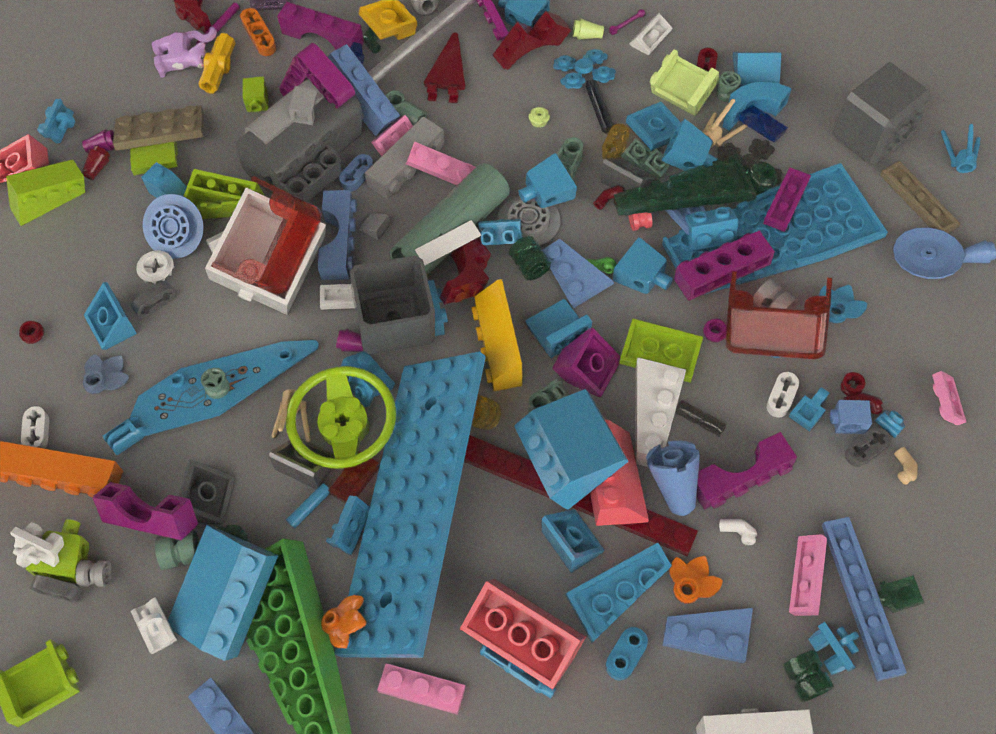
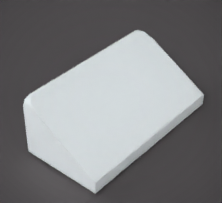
[629,13,673,55]

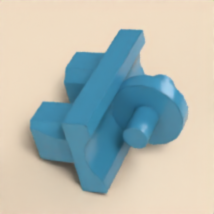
[37,99,75,143]
[478,219,523,245]
[808,622,859,675]

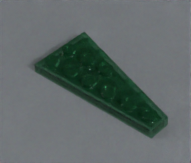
[614,153,756,216]

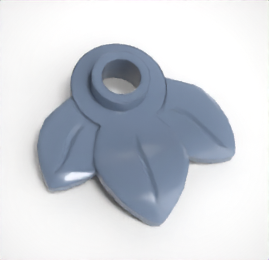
[83,354,129,394]

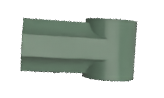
[386,90,427,126]

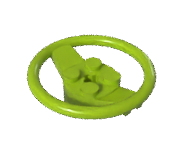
[286,366,396,469]

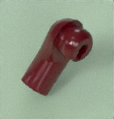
[593,185,627,210]
[844,393,883,414]

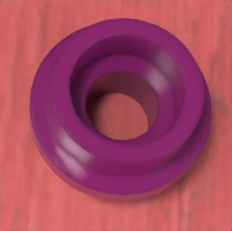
[703,319,728,342]

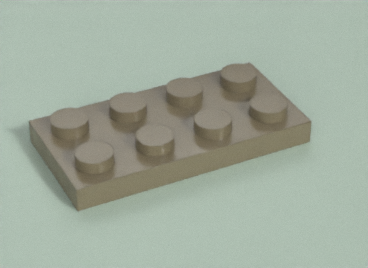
[113,105,204,151]

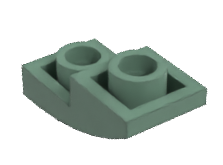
[621,138,670,179]

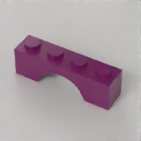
[277,2,364,56]
[696,432,797,510]
[92,482,198,540]

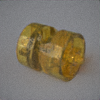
[471,394,501,430]

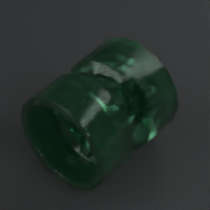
[509,236,551,281]
[783,650,835,703]

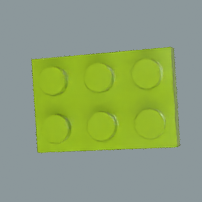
[619,318,703,383]

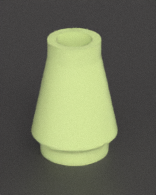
[572,18,604,40]

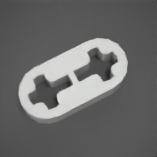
[766,372,799,418]
[21,406,50,449]

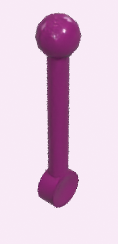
[609,9,645,35]

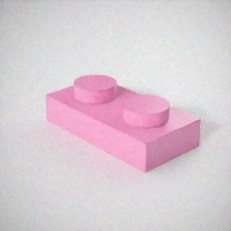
[371,115,413,157]
[932,371,966,426]

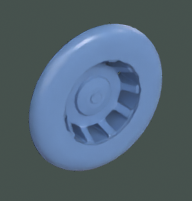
[143,194,204,259]

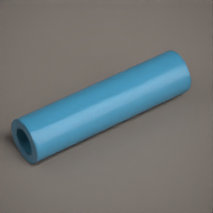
[286,483,332,529]

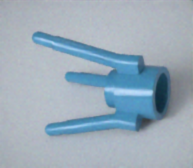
[941,124,981,173]

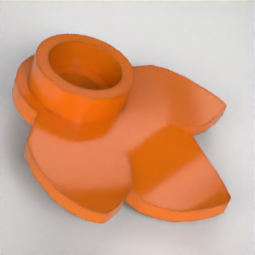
[669,556,723,604]
[321,595,367,648]

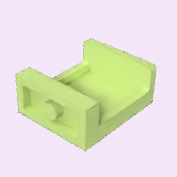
[650,49,719,116]

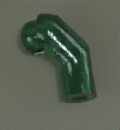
[363,27,381,54]

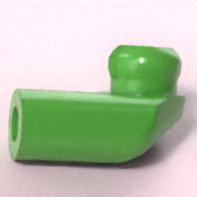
[586,257,617,274]

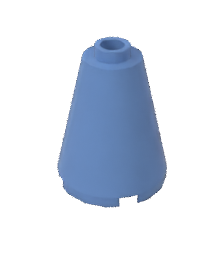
[646,441,700,516]

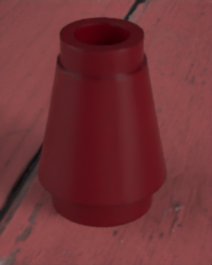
[82,146,110,180]

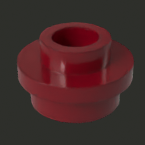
[19,321,44,344]

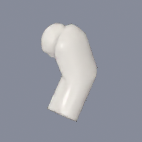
[719,519,757,545]

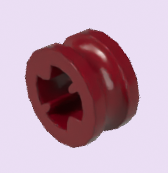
[840,372,866,396]

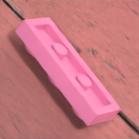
[406,141,476,185]
[789,534,827,616]
[377,663,466,715]

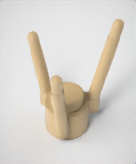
[702,99,750,148]
[271,389,311,443]

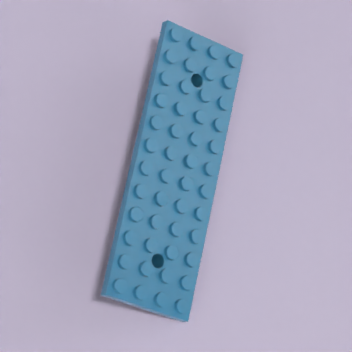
[334,351,486,658]

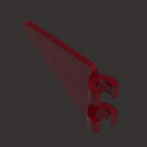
[424,32,465,103]

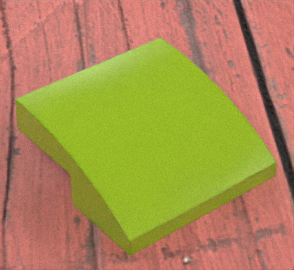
[130,141,178,176]

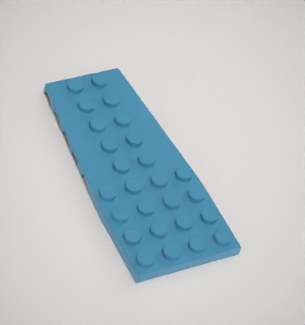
[662,163,888,295]

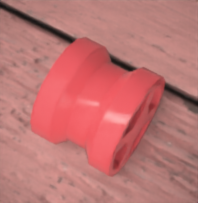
[629,205,652,231]

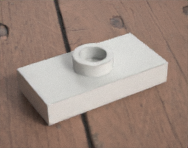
[320,284,355,310]

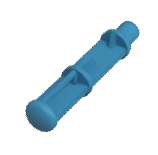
[480,644,557,699]

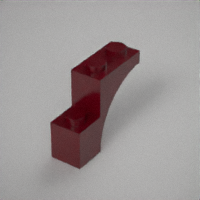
[173,0,211,33]
[492,11,571,70]
[439,238,491,305]

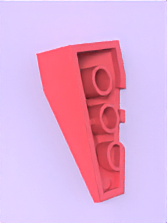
[0,134,49,183]

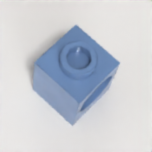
[830,400,872,434]

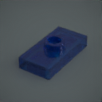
[738,105,788,142]

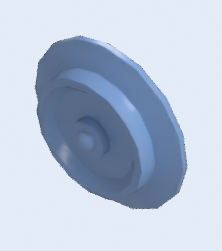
[893,228,965,279]

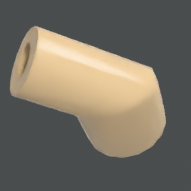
[894,447,918,485]

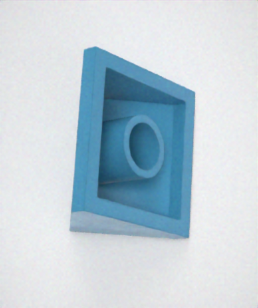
[732,51,781,87]
[84,282,137,350]
[542,509,605,573]

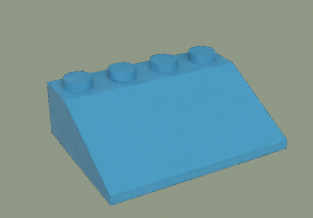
[514,389,629,510]
[168,525,278,661]

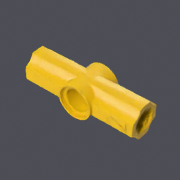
[198,33,236,94]

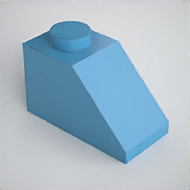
[141,162,187,198]

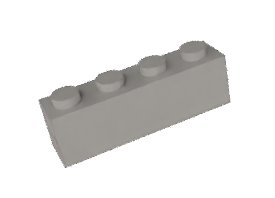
[365,117,445,200]

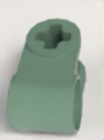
[557,137,583,180]
[528,378,571,413]

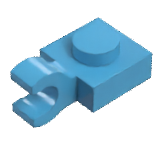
[789,387,830,432]

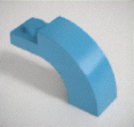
[722,82,792,131]

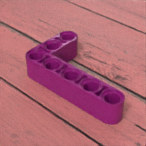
[279,43,355,109]

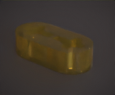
[601,124,630,159]

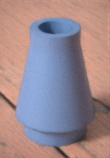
[963,240,996,263]

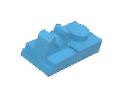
[326,496,370,555]

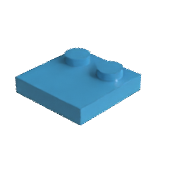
[625,102,681,151]

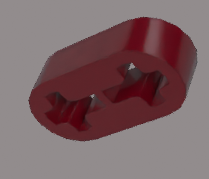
[696,48,718,72]

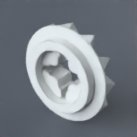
[136,250,175,284]

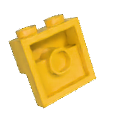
[359,0,417,40]

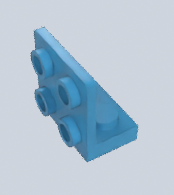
[526,299,592,358]

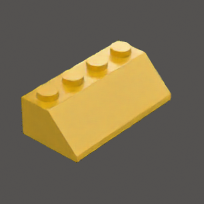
[471,279,522,391]

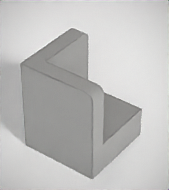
[289,86,318,125]

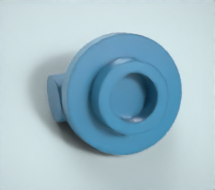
[875,410,905,438]

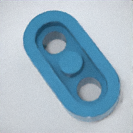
[606,627,648,680]

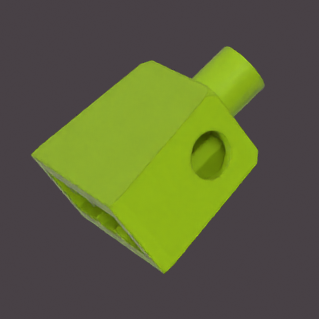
[26,519,89,583]

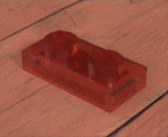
[328,450,380,504]

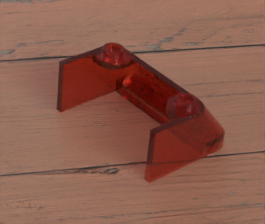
[211,176,322,294]
[726,271,832,359]

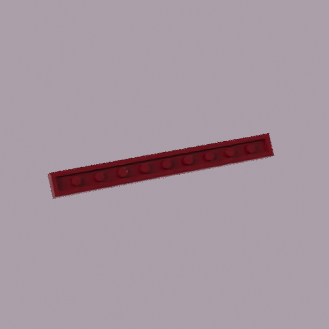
[464,435,698,557]

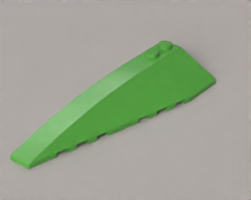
[246,539,352,734]

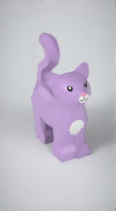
[152,27,217,78]

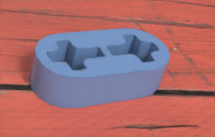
[339,154,373,192]

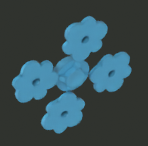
[553,49,615,89]

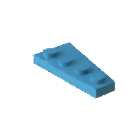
[565,543,672,642]

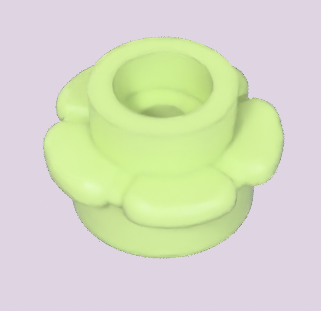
[528,107,550,128]

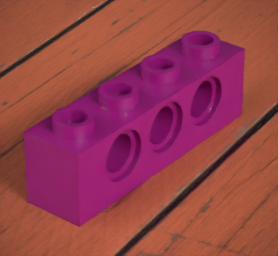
[674,230,775,301]

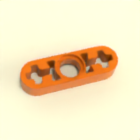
[240,8,277,56]

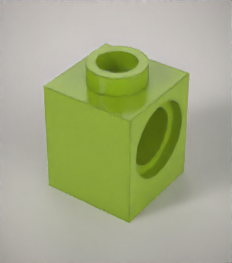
[243,76,269,112]

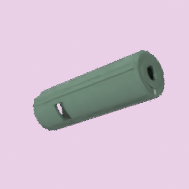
[389,163,510,276]

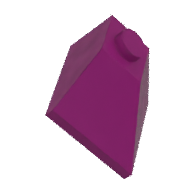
[552,328,621,397]

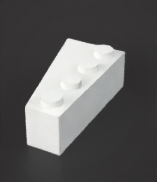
[635,357,686,467]

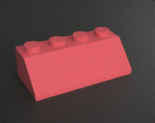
[590,420,649,526]
[460,579,586,689]

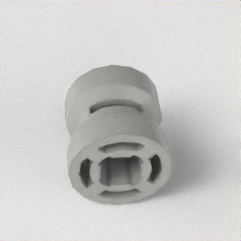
[76,560,112,587]

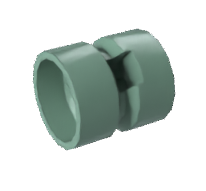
[155,529,199,570]

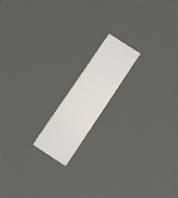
[415,220,481,265]

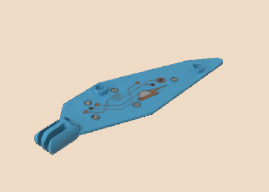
[103,340,319,455]

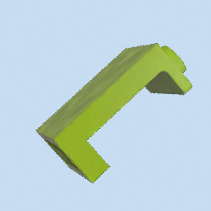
[0,639,80,727]

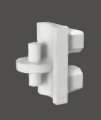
[10,522,64,568]
[131,597,177,654]

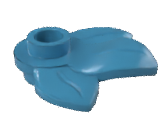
[819,285,867,323]

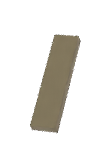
[880,161,960,234]

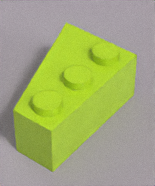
[6,159,85,226]

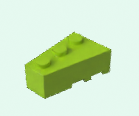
[183,169,264,219]

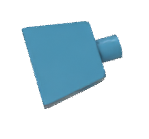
[498,0,550,27]
[661,119,718,174]
[518,153,577,208]
[613,237,673,294]

